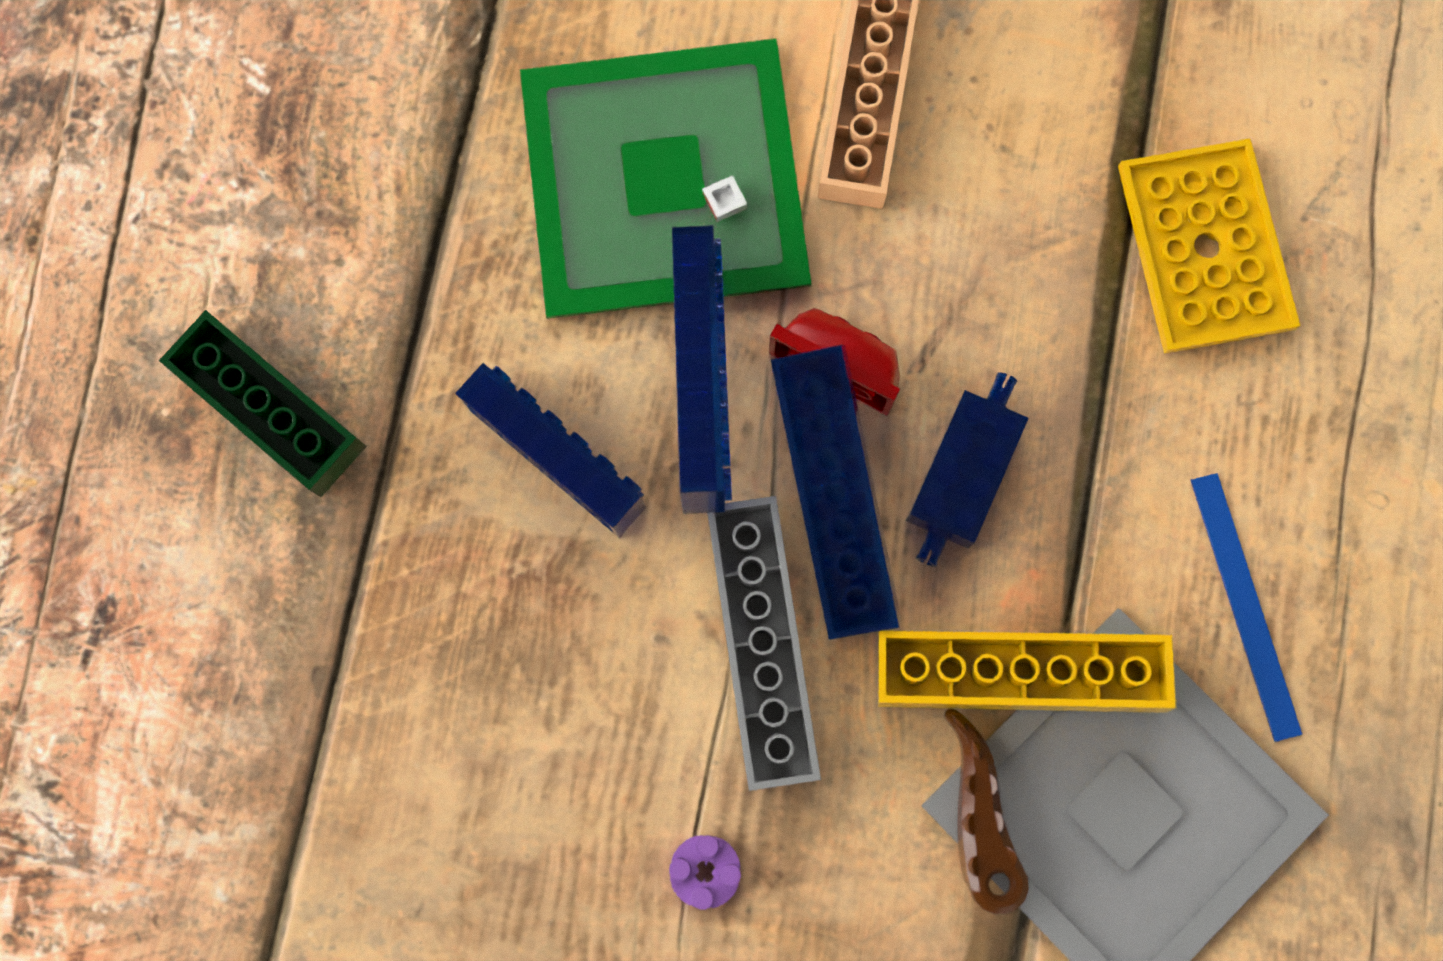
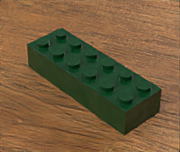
[159,310,367,497]

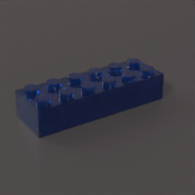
[455,363,646,538]

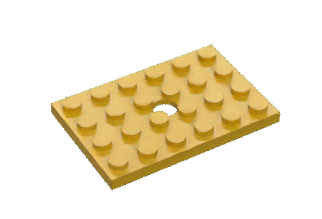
[1118,138,1301,354]

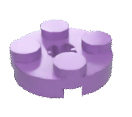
[669,835,741,910]

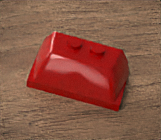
[769,308,900,416]

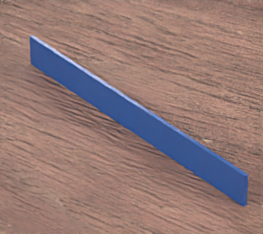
[1190,473,1303,742]

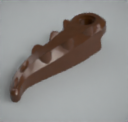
[944,709,1029,914]

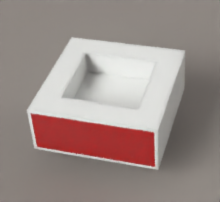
[703,175,747,222]

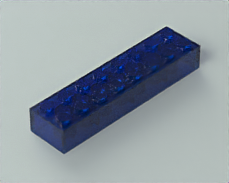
[672,225,732,514]
[771,344,901,640]

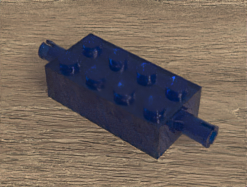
[905,372,1029,567]

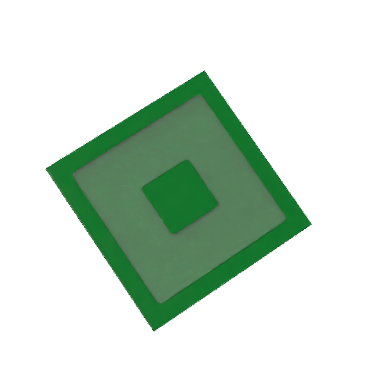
[520,38,812,319]

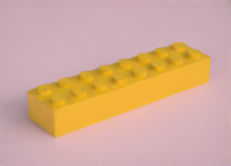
[878,631,1176,713]

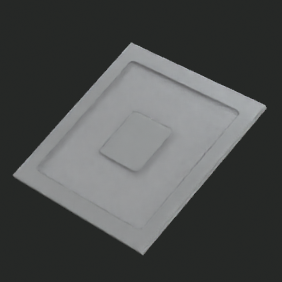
[921,608,1329,961]

